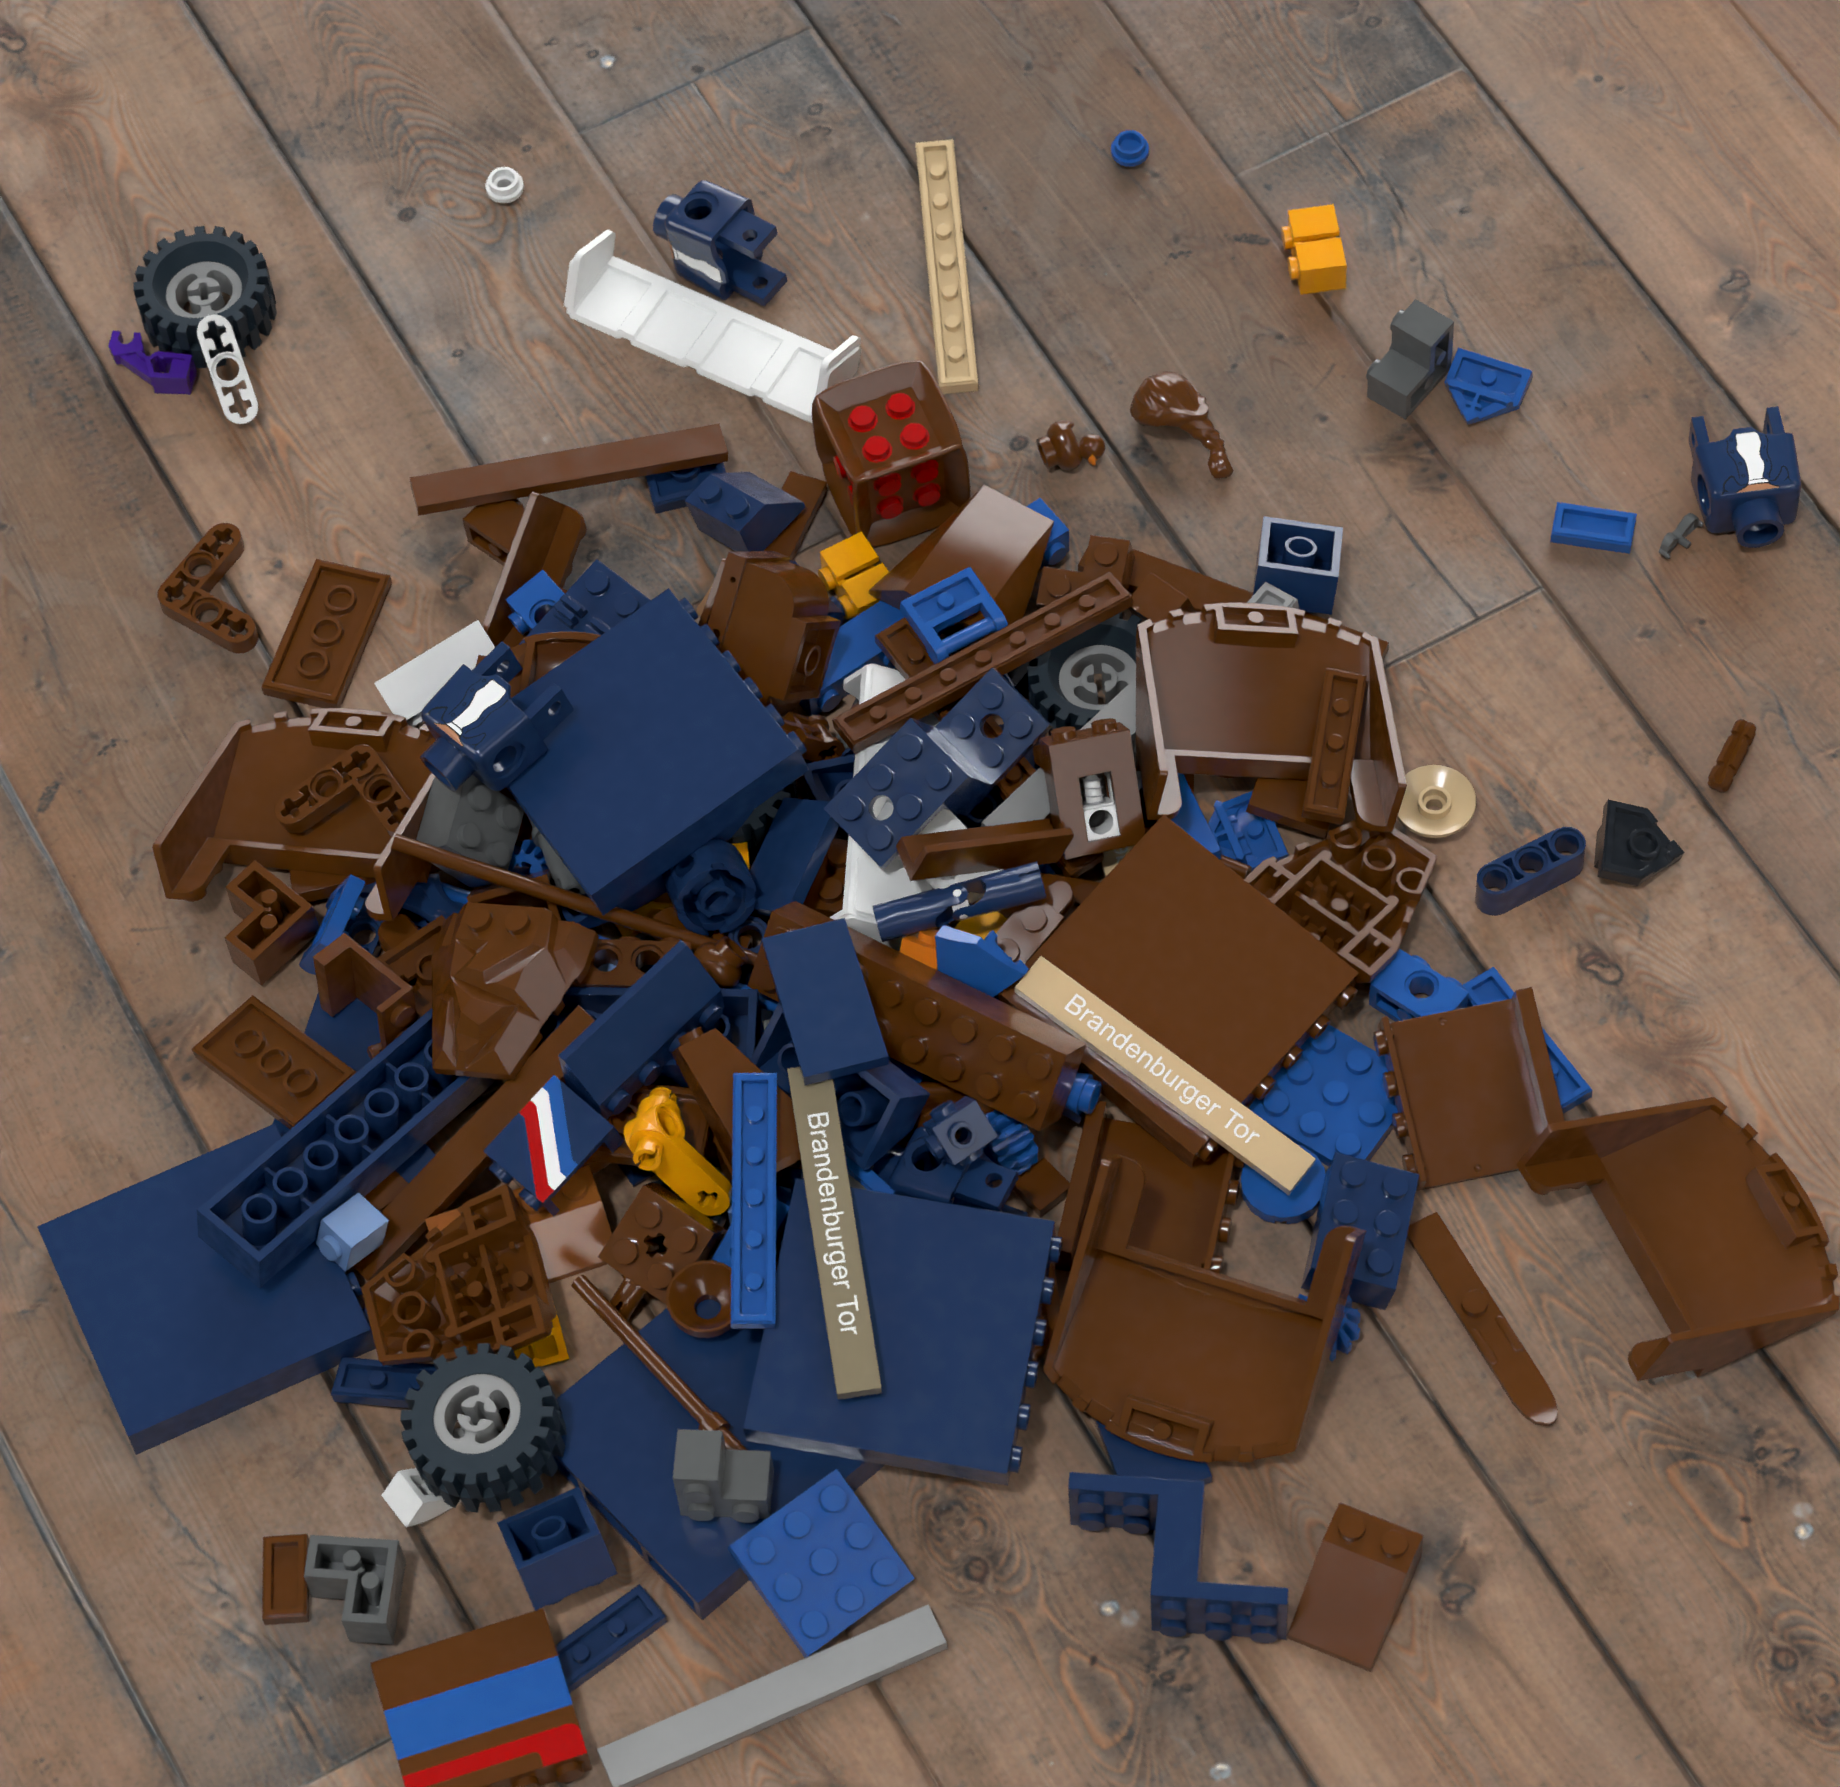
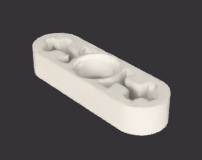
[197,315,258,424]

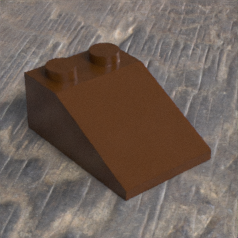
[1287,1502,1423,1672]

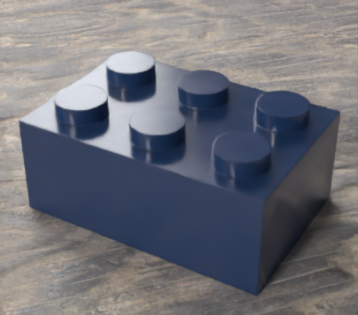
[1301,1152,1419,1310]

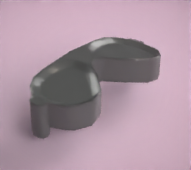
[1658,513,1704,559]

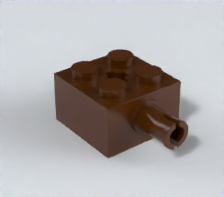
[598,1183,727,1321]

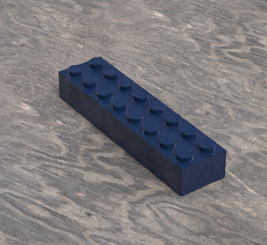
[197,1008,498,1288]

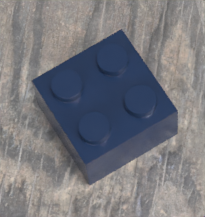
[1252,516,1343,615]
[497,1486,618,1611]

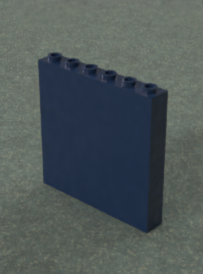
[506,588,809,916]
[37,1124,376,1455]
[743,1178,1062,1486]
[553,1300,885,1620]

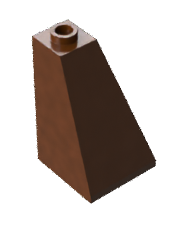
[671,1027,801,1172]

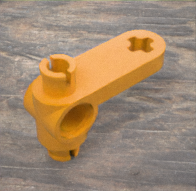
[624,1087,732,1216]

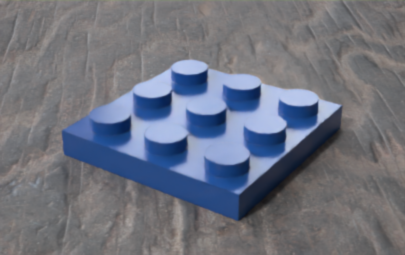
[1248,1025,1398,1167]
[727,1469,915,1658]

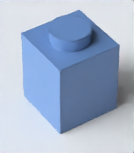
[316,1193,389,1272]

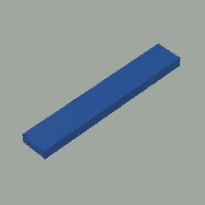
[731,1073,777,1328]

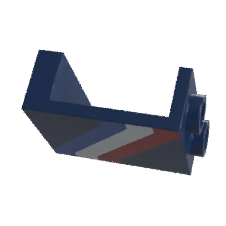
[483,1075,624,1216]

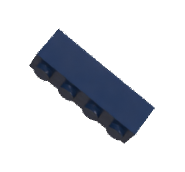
[558,940,725,1120]
[750,1002,930,1170]

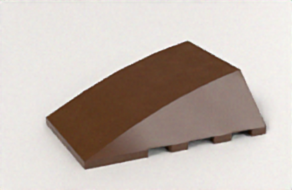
[869,485,1054,643]

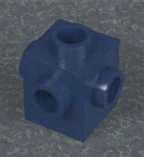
[922,1096,998,1166]

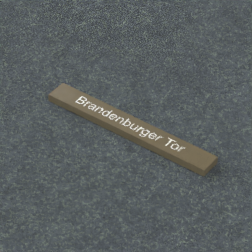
[787,1067,882,1400]

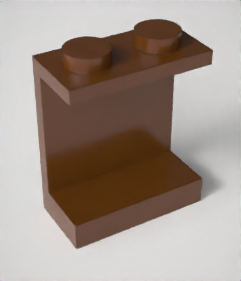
[313,933,417,1050]

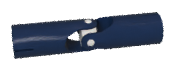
[872,861,1047,942]

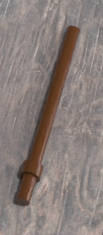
[572,1275,747,1450]

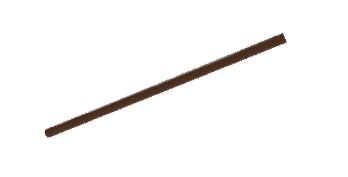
[391,833,758,969]

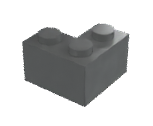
[1366,299,1454,420]
[673,1429,774,1523]
[304,1535,406,1644]

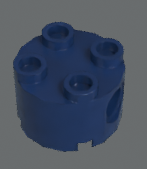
[662,838,757,935]

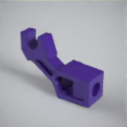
[108,330,197,395]

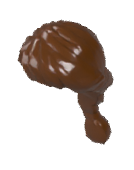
[1130,371,1234,478]

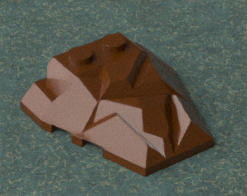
[1244,820,1437,983]
[432,902,599,1080]
[361,1184,557,1366]

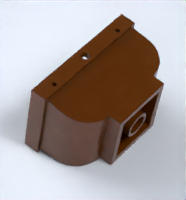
[707,551,841,716]

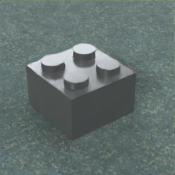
[416,774,524,888]

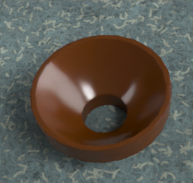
[666,1260,731,1338]

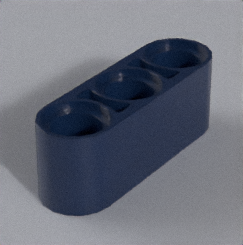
[1475,827,1586,916]

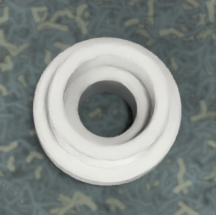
[486,167,524,203]

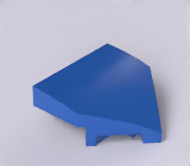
[1445,348,1533,425]
[1208,791,1289,872]
[935,925,1029,997]

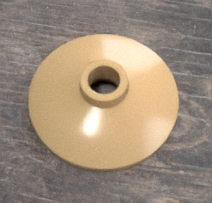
[1397,765,1476,838]

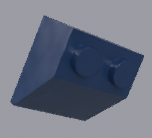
[684,472,806,552]

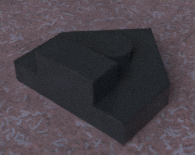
[1594,799,1685,886]

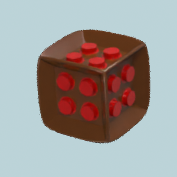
[812,361,971,547]

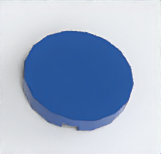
[1241,1144,1325,1224]

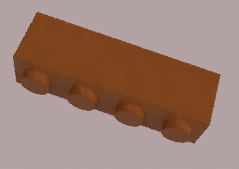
[425,1165,612,1284]

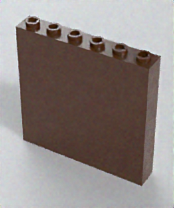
[998,814,1359,1168]

